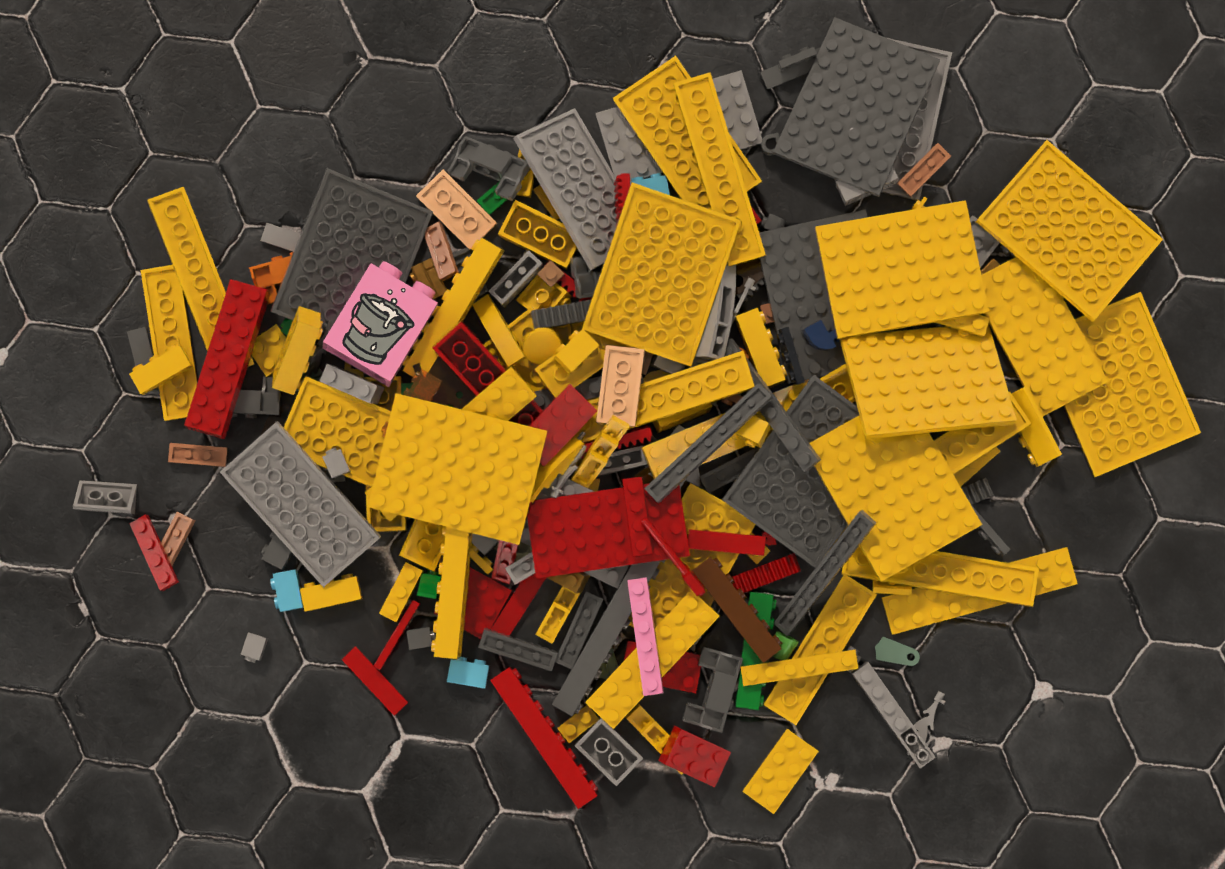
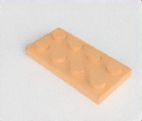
[416,170,497,250]
[596,345,645,427]

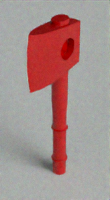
[641,517,706,596]

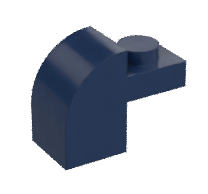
[801,320,841,350]

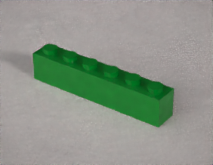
[735,592,776,710]

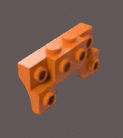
[249,252,293,305]

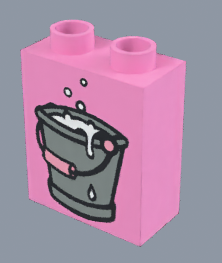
[322,261,438,387]

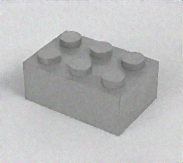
[575,718,643,786]

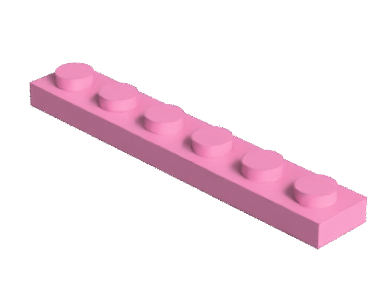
[627,577,664,696]

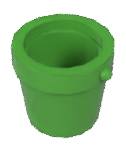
[773,632,799,660]

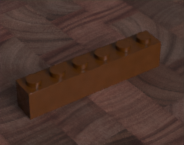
[692,556,783,663]

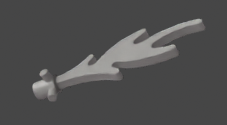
[731,277,756,326]
[550,432,587,498]
[907,691,946,755]

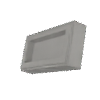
[260,223,300,252]

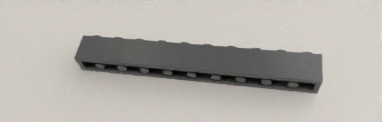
[552,560,666,716]

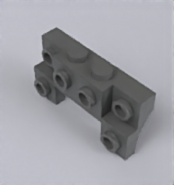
[447,136,531,201]
[570,256,602,299]
[232,377,282,418]
[682,646,743,733]

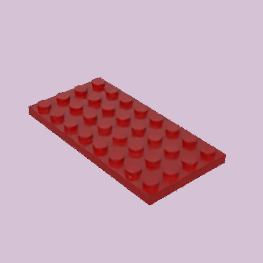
[527,483,690,579]

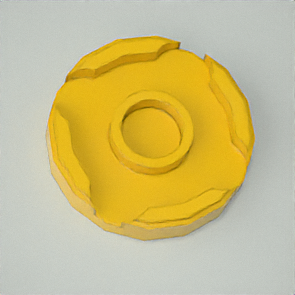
[523,328,561,365]

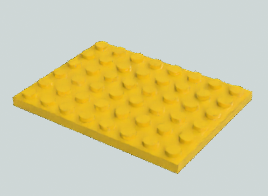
[976,140,1163,322]
[582,182,741,367]
[815,200,989,339]
[1064,292,1201,477]
[840,323,1016,439]
[368,393,548,545]
[809,415,982,582]

